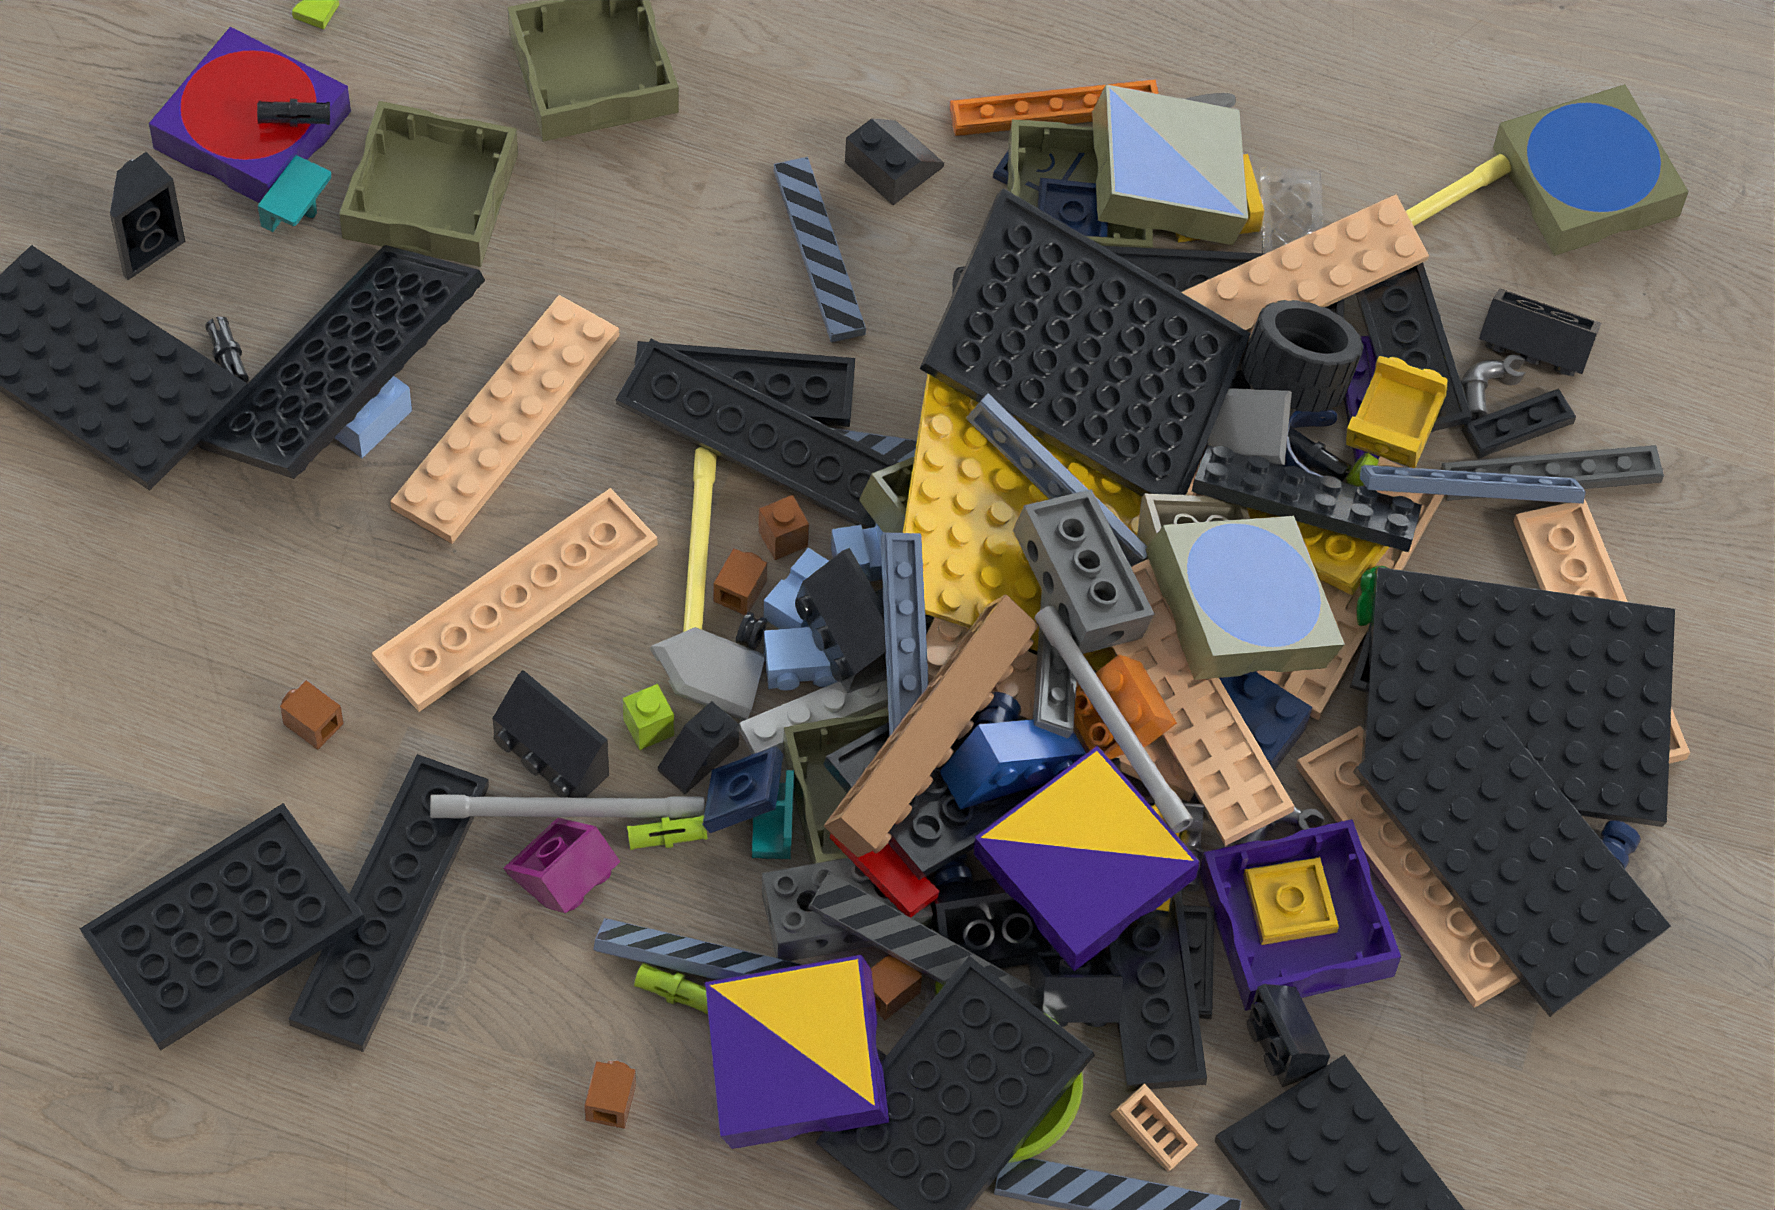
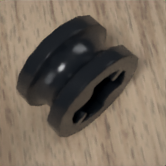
[736,612,767,650]

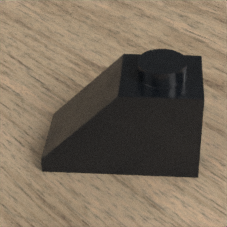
[658,701,739,794]

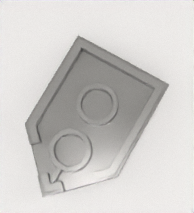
[1206,389,1292,465]
[650,627,765,721]

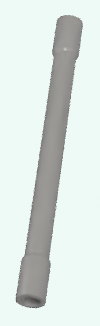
[1035,606,1193,833]
[430,795,704,820]

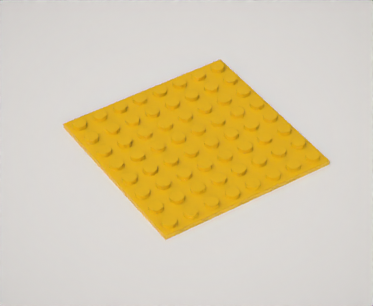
[903,374,1142,671]

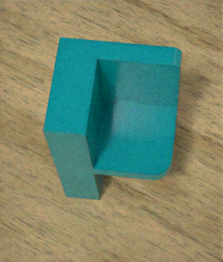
[258,155,332,232]
[752,770,794,859]

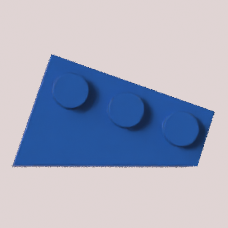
[940,719,1086,809]

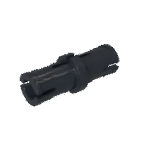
[257,98,330,127]
[205,317,249,383]
[1288,426,1352,482]

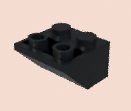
[1247,984,1330,1087]

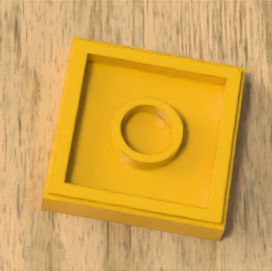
[1243,857,1339,945]

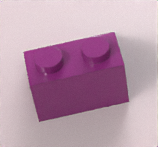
[503,817,621,913]

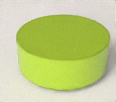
[1346,453,1379,487]

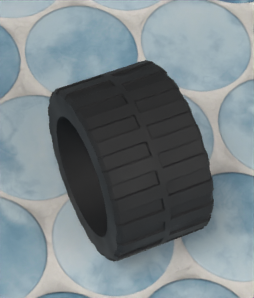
[1241,300,1363,413]

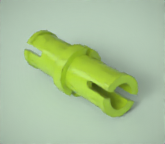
[627,815,708,850]
[634,963,708,1014]

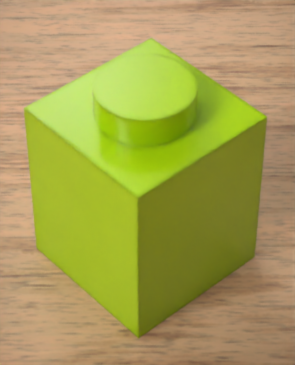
[623,684,674,750]

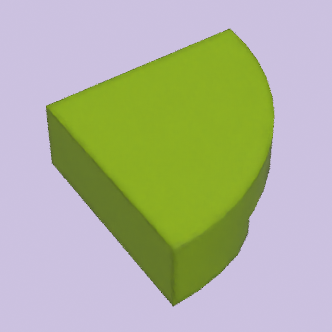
[292,0,340,29]

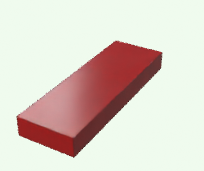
[830,834,939,918]

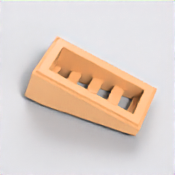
[1110,1084,1198,1172]

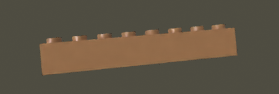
[824,594,1039,857]

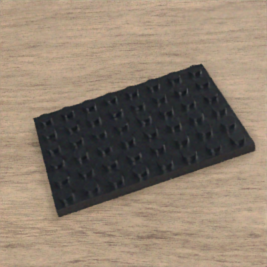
[919,188,1251,497]
[1360,567,1675,827]

